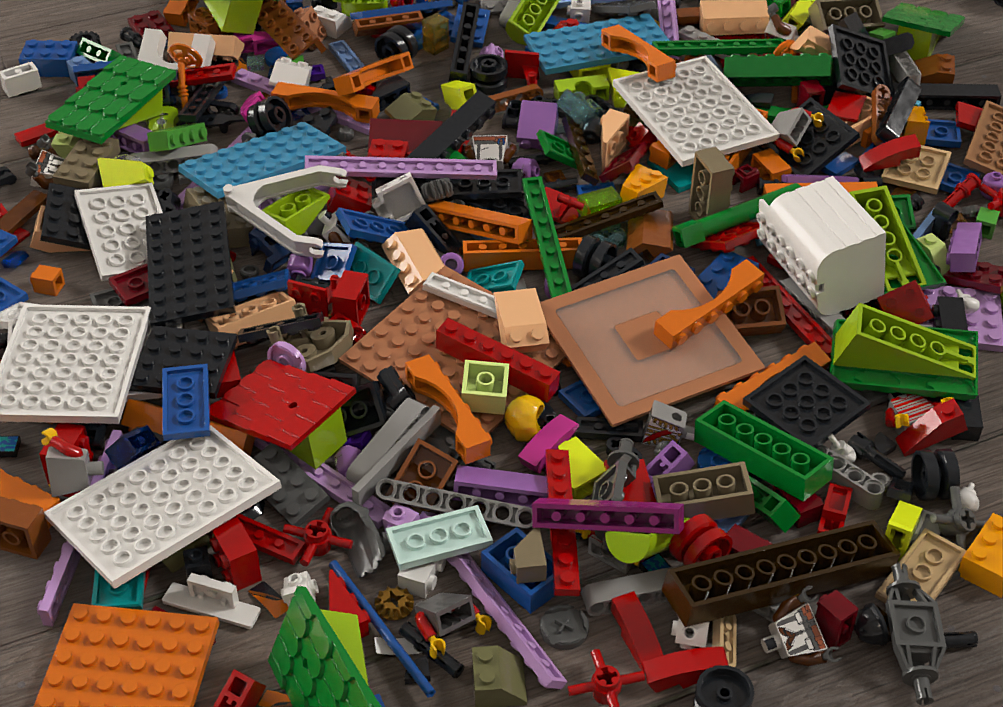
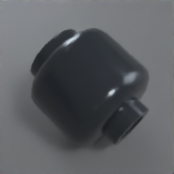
[581,117,602,145]

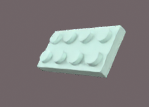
[386,505,493,571]

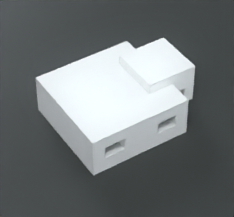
[372,172,426,222]

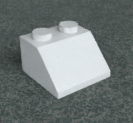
[313,5,355,39]
[268,57,312,86]

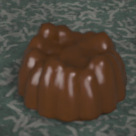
[28,146,45,160]

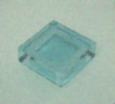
[247,56,265,71]

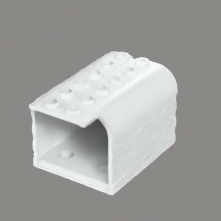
[756,176,886,315]

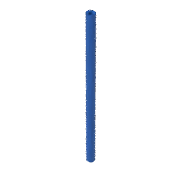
[329,560,436,698]

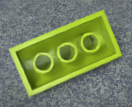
[505,0,560,45]
[605,518,690,563]

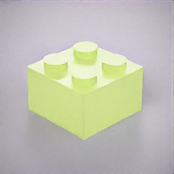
[461,360,509,415]

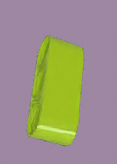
[341,0,388,17]

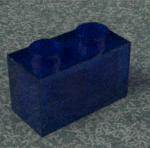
[104,425,161,470]

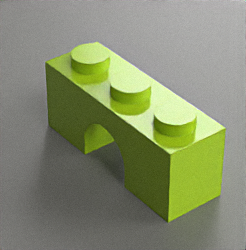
[554,74,610,103]

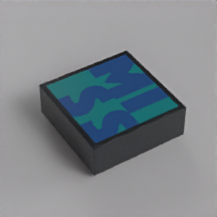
[0,436,21,458]
[639,553,671,573]

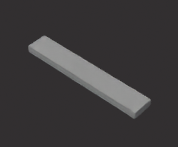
[351,405,441,506]

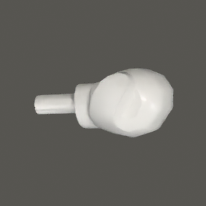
[955,289,980,314]
[828,434,856,463]
[960,483,980,512]

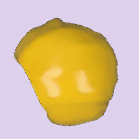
[504,394,544,442]

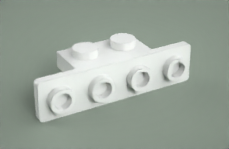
[162,573,261,629]

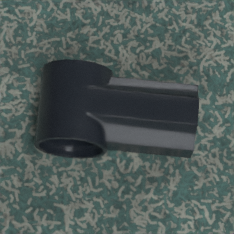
[854,162,883,187]
[931,201,959,241]
[377,366,416,411]

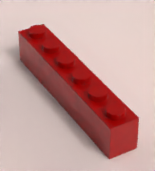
[436,318,560,403]

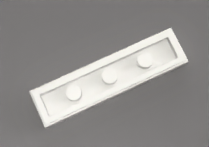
[422,272,497,319]

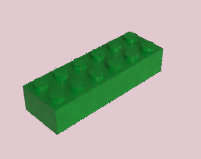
[724,53,835,87]
[694,400,834,502]

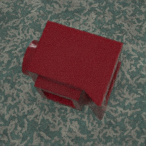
[732,164,760,193]

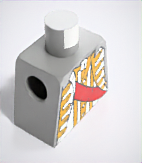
[641,400,695,446]

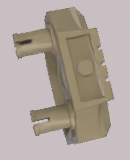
[266,303,354,373]

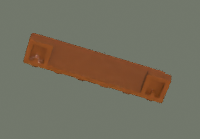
[257,0,327,60]

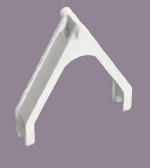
[223,165,348,258]

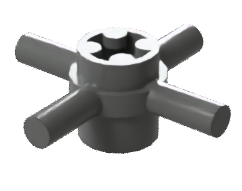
[930,486,986,550]

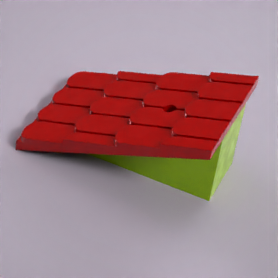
[210,360,356,470]

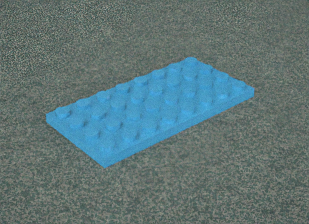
[524,13,670,75]
[178,122,347,199]

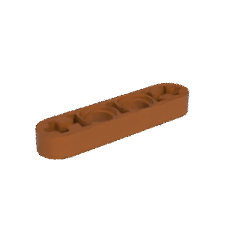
[488,84,543,113]
[871,84,890,146]

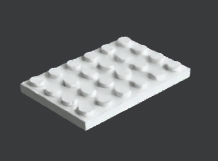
[74,183,163,281]

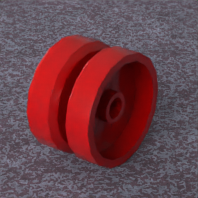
[669,514,733,566]

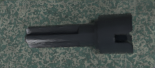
[847,431,906,479]

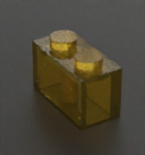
[422,13,449,56]

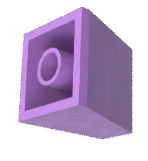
[516,100,559,150]

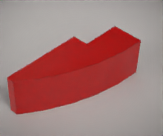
[858,134,921,172]
[817,483,853,533]
[611,591,663,674]
[643,646,729,693]

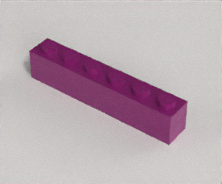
[532,498,684,534]

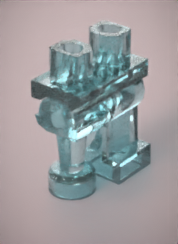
[556,89,602,124]

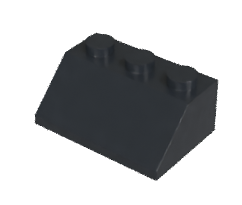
[341,381,387,437]

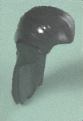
[329,501,385,578]

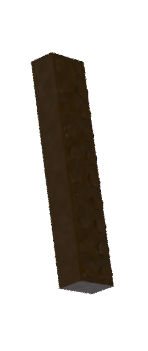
[661,520,901,628]

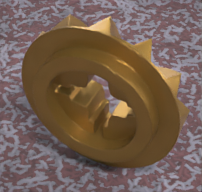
[375,585,414,620]

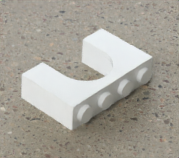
[137,28,216,70]

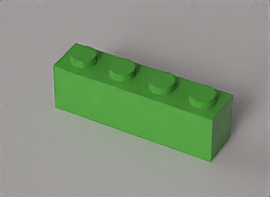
[147,123,207,152]

